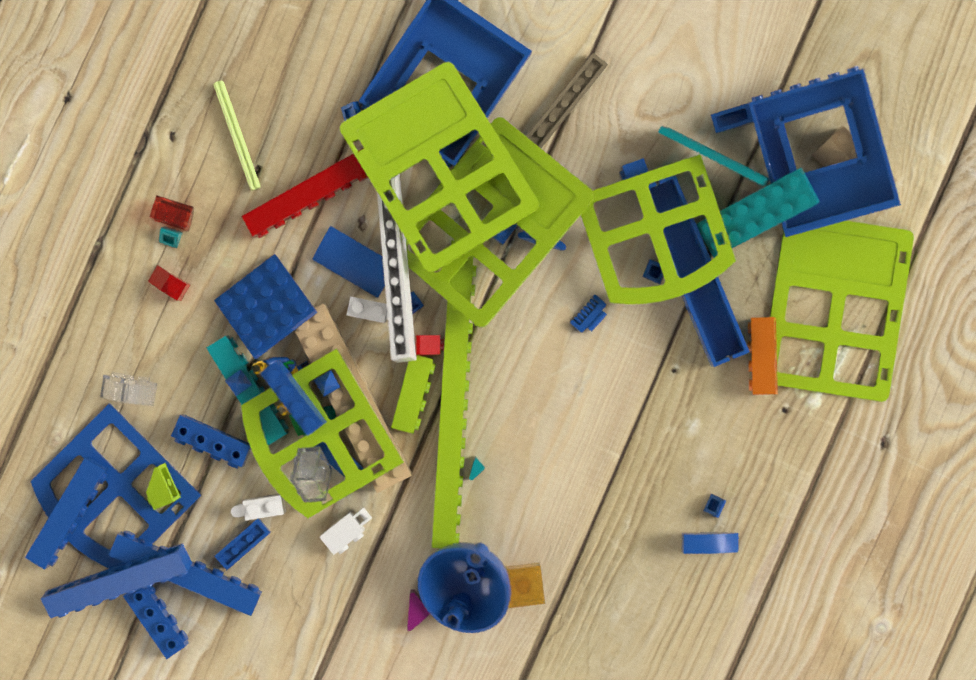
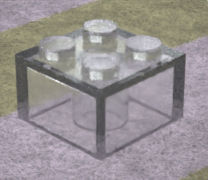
[290,447,332,502]

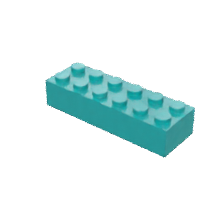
[696,167,820,258]

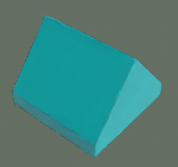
[159,226,183,248]

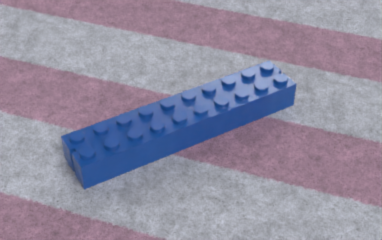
[649,175,750,367]

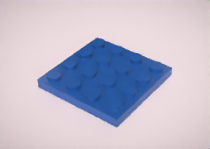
[214,254,318,359]

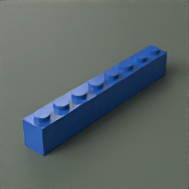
[109,530,262,616]
[41,543,193,619]

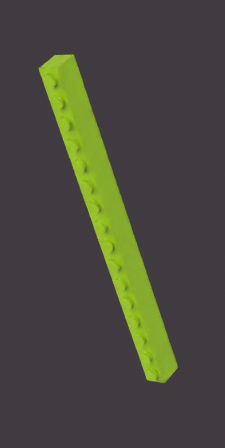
[432,240,477,549]

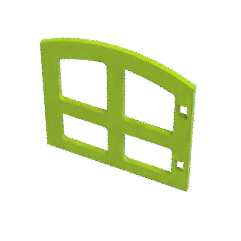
[581,154,736,304]
[241,349,404,518]

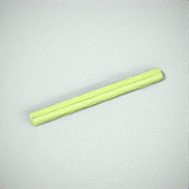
[214,81,260,191]

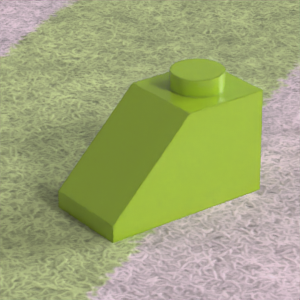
[146,463,181,510]

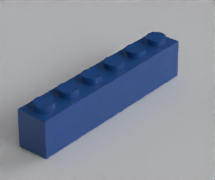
[25,457,109,570]

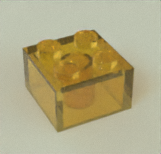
[505,562,545,608]

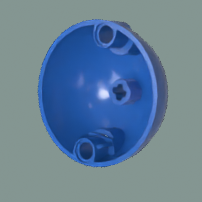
[418,542,511,633]

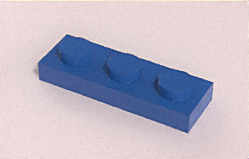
[214,518,271,570]

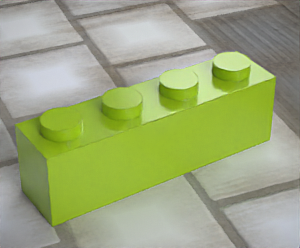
[391,355,436,434]

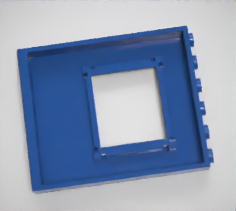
[359,0,532,168]
[748,66,901,237]

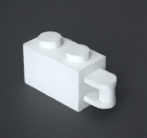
[347,296,388,323]
[231,494,286,520]
[320,508,372,555]

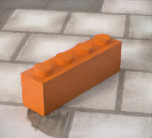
[748,317,778,395]

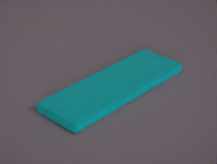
[658,126,770,186]

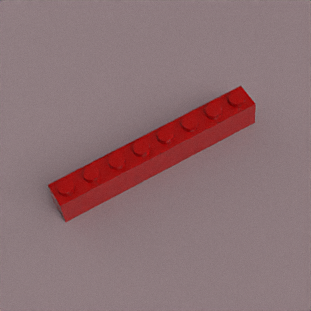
[241,148,368,239]

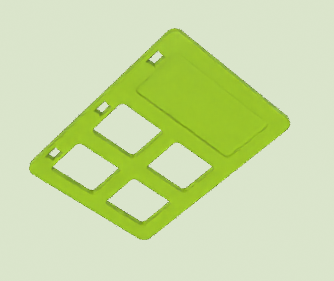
[340,62,539,273]
[406,117,595,328]
[770,220,914,402]

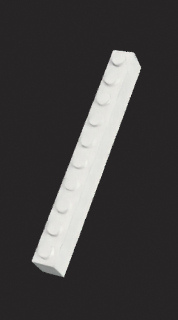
[377,174,416,363]

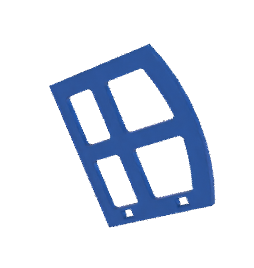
[31,403,202,569]

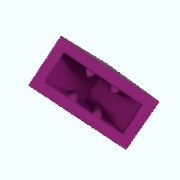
[407,589,430,631]

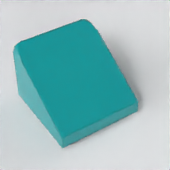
[469,456,485,480]

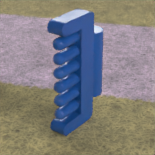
[570,295,607,333]

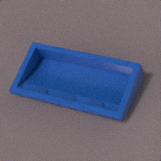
[312,226,385,298]

